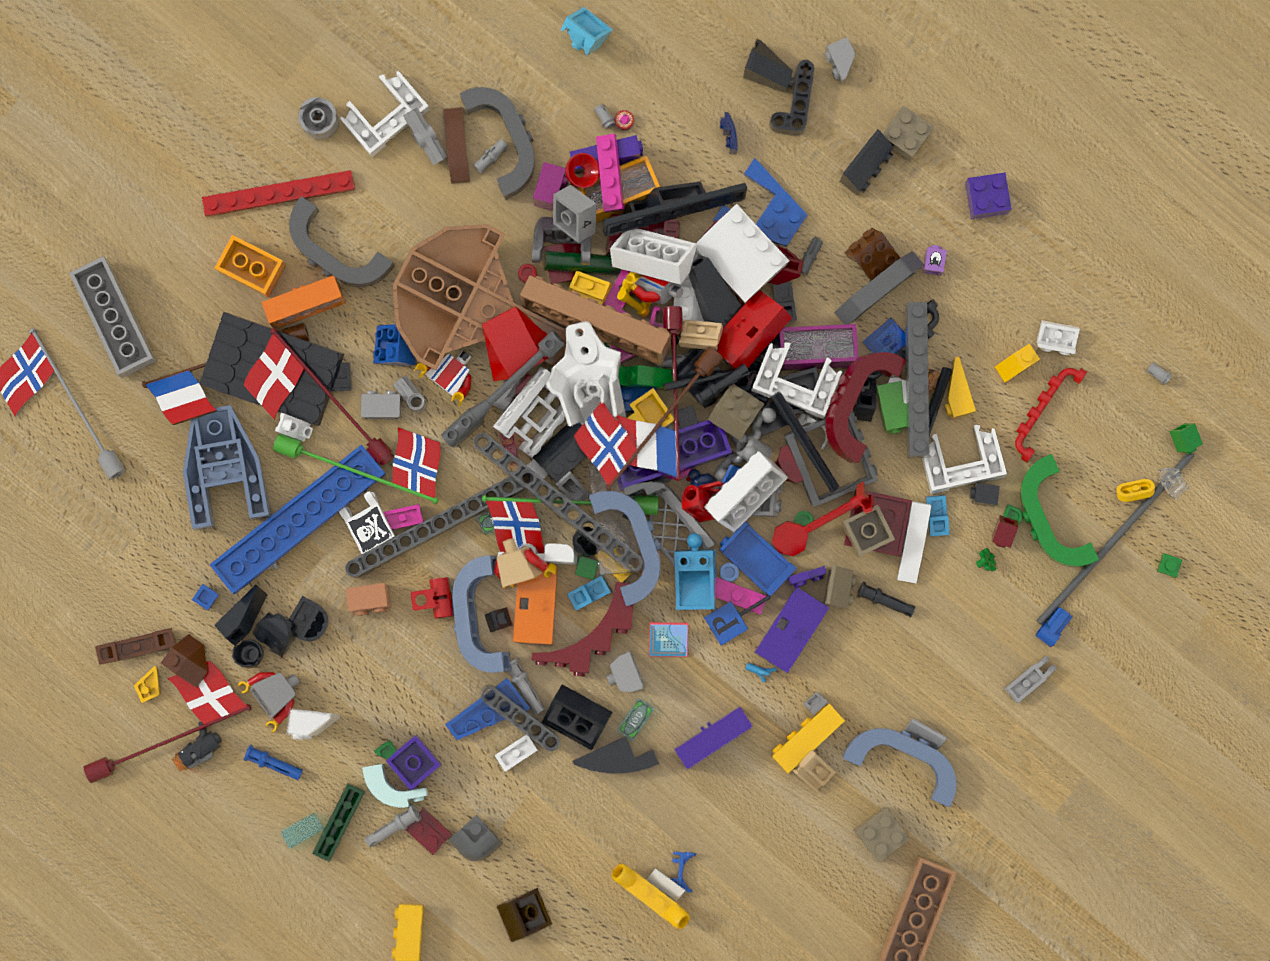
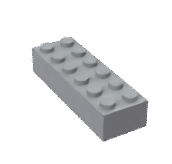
[69,256,157,378]

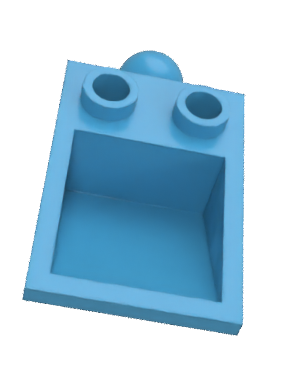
[674,533,716,610]

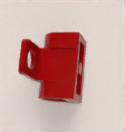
[682,481,724,522]
[411,577,454,619]

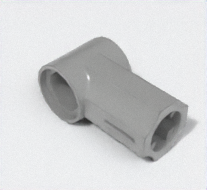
[393,375,427,413]
[492,378,523,412]

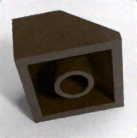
[496,888,552,942]

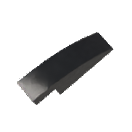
[623,181,706,214]
[572,737,659,774]

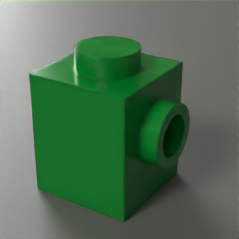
[1169,423,1203,454]

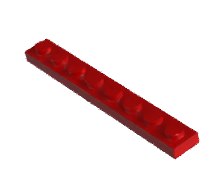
[202,170,355,217]

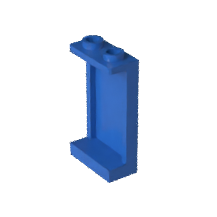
[719,521,797,596]

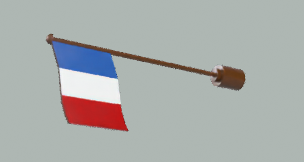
[142,322,310,426]

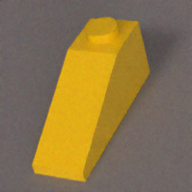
[944,356,976,420]

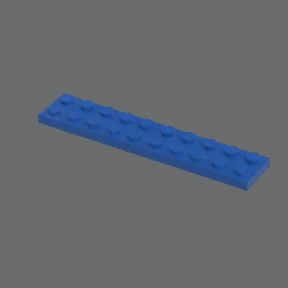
[209,444,386,595]

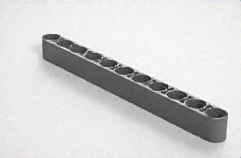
[474,433,643,574]
[345,475,533,578]

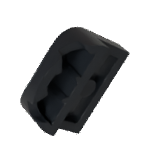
[288,596,329,641]
[252,612,297,657]

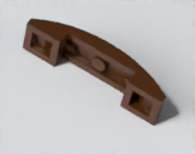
[443,107,470,184]
[95,628,176,665]

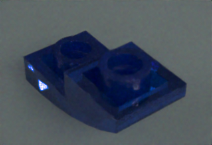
[720,112,738,154]

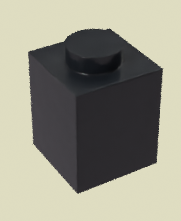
[969,483,1000,507]

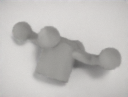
[714,408,776,482]

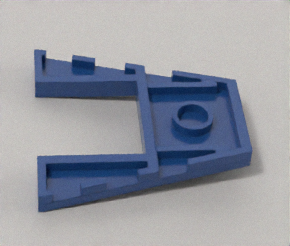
[713,158,807,247]

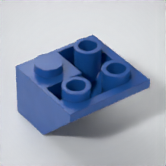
[373,324,416,366]

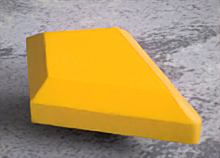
[134,666,160,703]

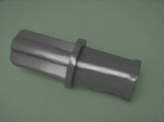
[801,237,823,275]

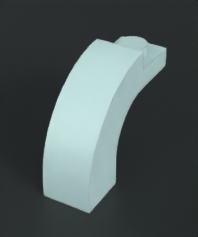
[363,764,428,808]

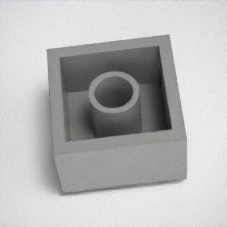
[553,185,596,243]

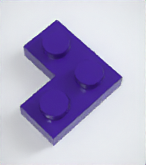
[787,566,827,588]

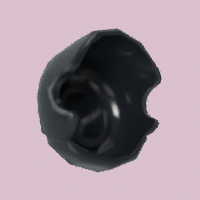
[572,526,600,556]
[232,640,264,669]

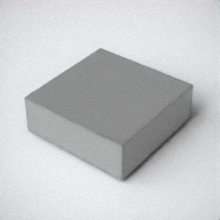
[803,691,828,715]

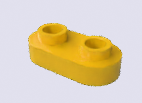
[1116,479,1155,502]

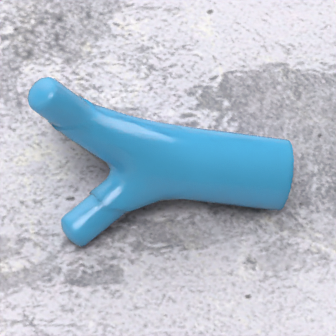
[745,662,777,683]

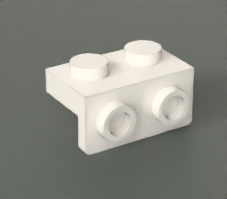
[1036,320,1080,355]

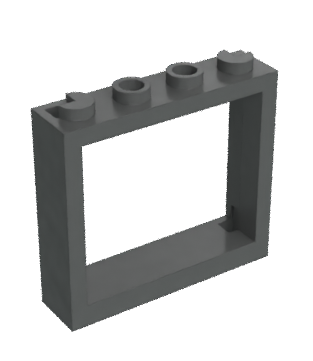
[783,411,878,507]

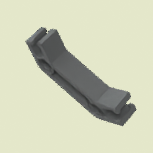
[834,251,924,324]

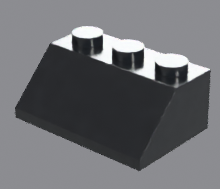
[840,129,894,195]
[532,423,587,483]
[542,684,613,751]

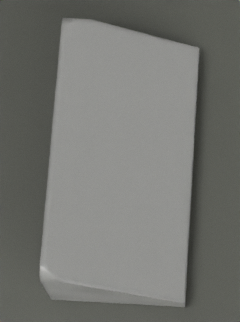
[904,719,946,749]

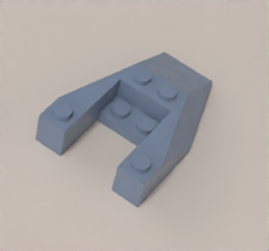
[183,405,272,531]

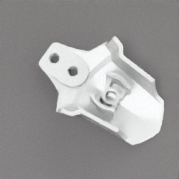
[546,321,626,426]

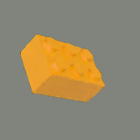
[214,235,286,298]

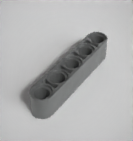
[480,684,560,751]

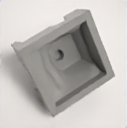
[607,652,645,692]

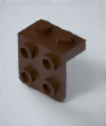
[845,228,900,281]

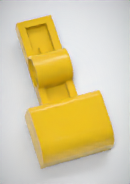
[627,388,674,428]

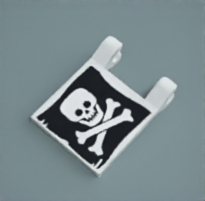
[339,491,395,554]

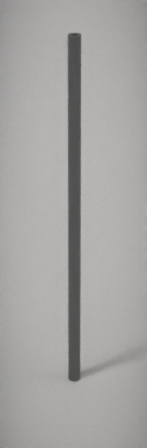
[1036,453,1194,625]

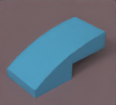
[926,495,950,536]
[567,575,612,611]

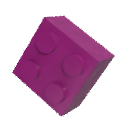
[533,162,569,212]

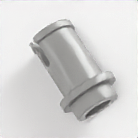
[594,104,615,129]
[1146,362,1172,384]

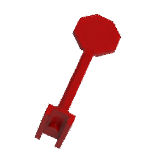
[772,481,873,556]

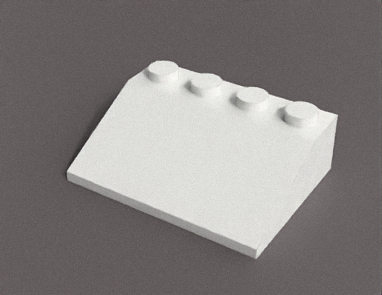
[696,204,789,303]

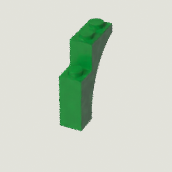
[618,365,673,391]

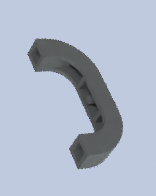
[460,87,535,200]
[289,196,395,287]

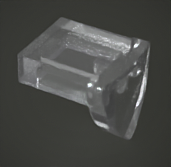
[1159,468,1189,500]

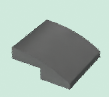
[624,482,671,497]

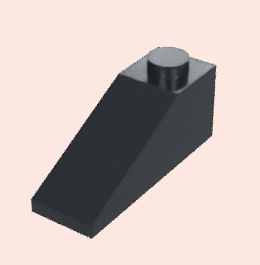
[853,378,877,422]

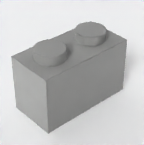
[361,391,402,420]

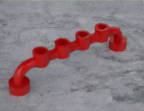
[1015,368,1087,463]

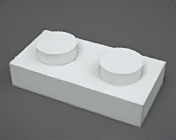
[495,735,538,772]

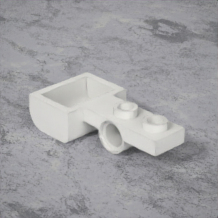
[498,543,578,565]

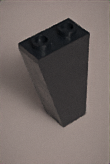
[688,255,742,328]

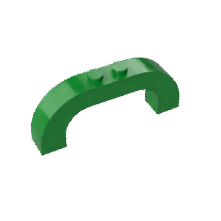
[1020,454,1099,567]

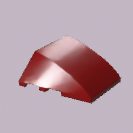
[482,306,548,381]

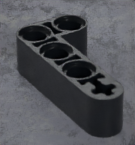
[769,60,814,136]

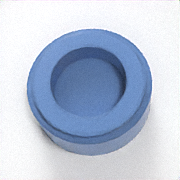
[719,563,739,582]

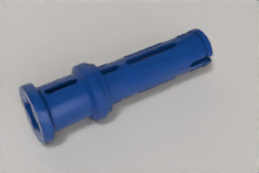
[243,744,303,781]

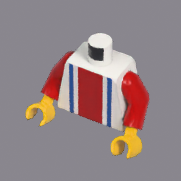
[414,350,472,406]

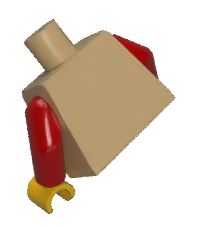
[494,538,557,588]

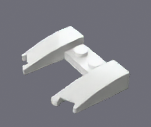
[340,71,430,157]
[752,342,842,419]
[922,425,1007,494]

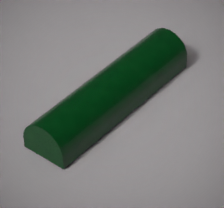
[544,251,621,276]
[312,783,365,862]

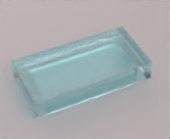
[280,812,324,849]

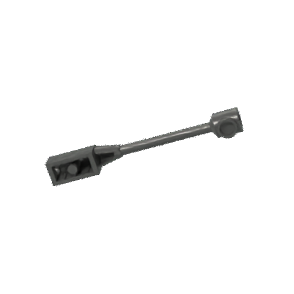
[441,330,565,448]

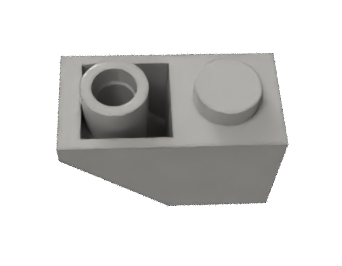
[824,37,855,85]

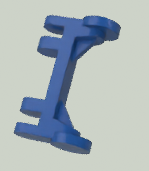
[670,851,697,892]

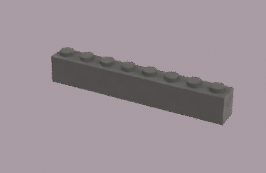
[905,302,929,458]

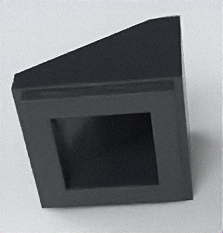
[485,607,512,633]

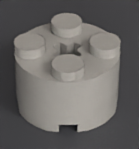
[298,97,339,140]

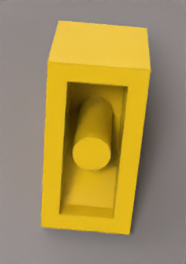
[994,343,1040,383]

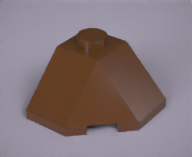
[161,634,208,688]

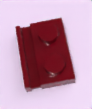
[406,808,452,855]

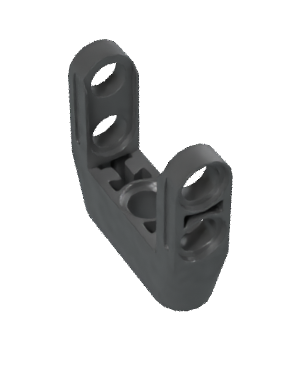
[532,217,591,265]

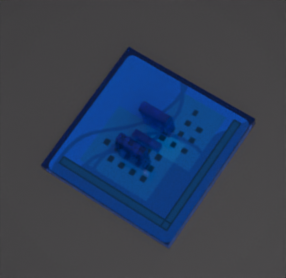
[863,317,905,353]

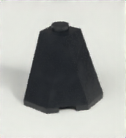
[743,38,795,93]

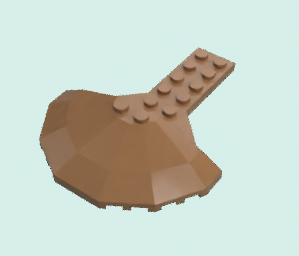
[392,224,566,370]

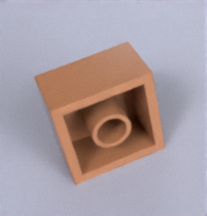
[346,583,391,616]

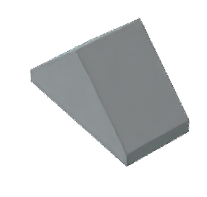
[555,471,590,506]

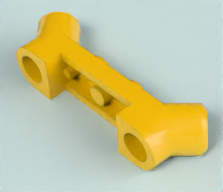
[611,863,690,929]

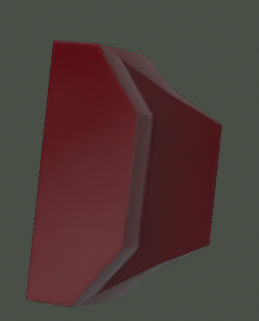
[775,445,803,484]

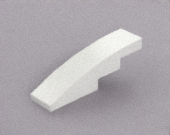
[897,501,931,583]

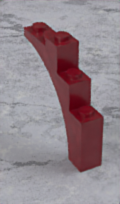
[531,582,634,677]

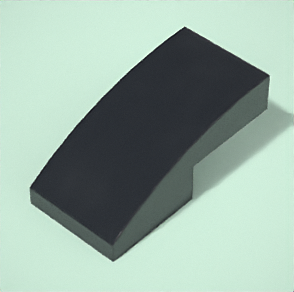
[772,282,797,321]

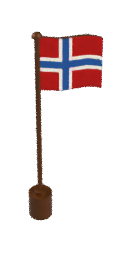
[574,347,723,491]

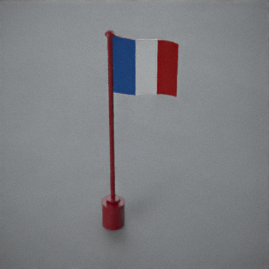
[616,306,683,481]

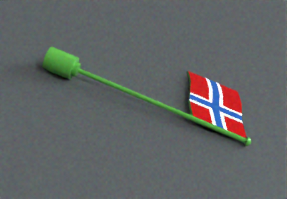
[273,427,441,504]
[482,495,658,554]

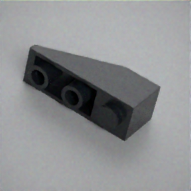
[214,585,268,646]

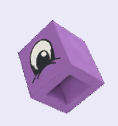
[922,245,947,276]

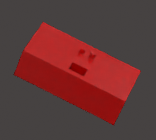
[717,290,792,369]

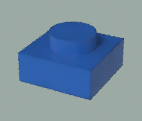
[192,584,220,611]

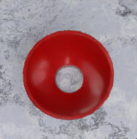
[565,153,600,188]

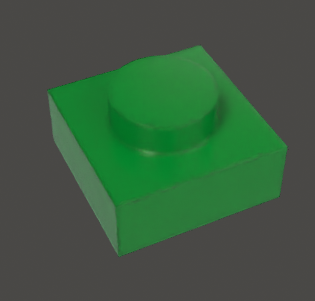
[1157,553,1182,578]

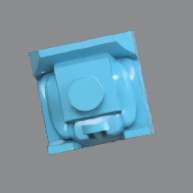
[561,7,613,55]

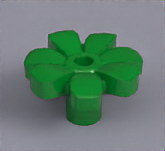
[976,548,997,572]

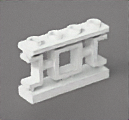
[493,367,565,457]

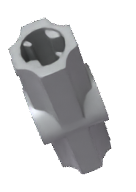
[403,107,447,165]

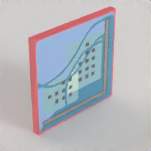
[649,622,688,657]

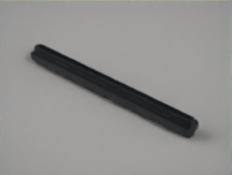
[772,392,839,492]

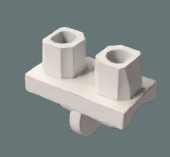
[275,413,313,442]

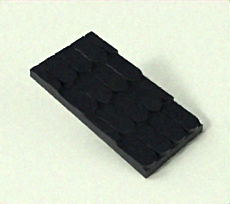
[199,312,344,425]

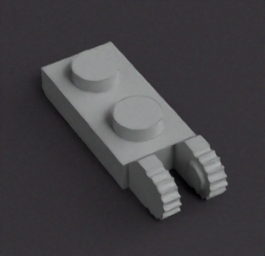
[1004,655,1057,703]

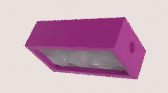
[779,324,859,371]

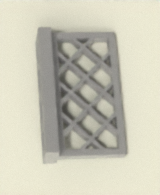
[650,484,716,566]

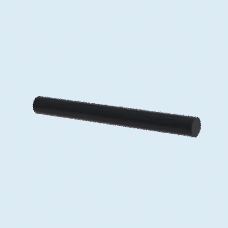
[663,369,734,391]

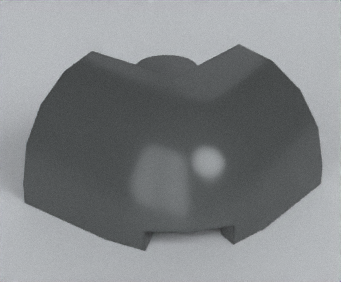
[448,815,503,862]

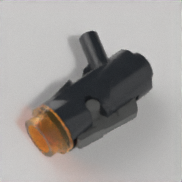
[172,722,222,771]

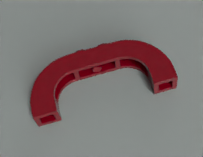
[825,352,906,463]

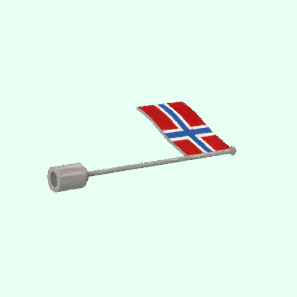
[0,328,126,480]

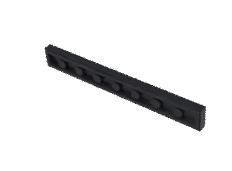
[603,183,748,237]

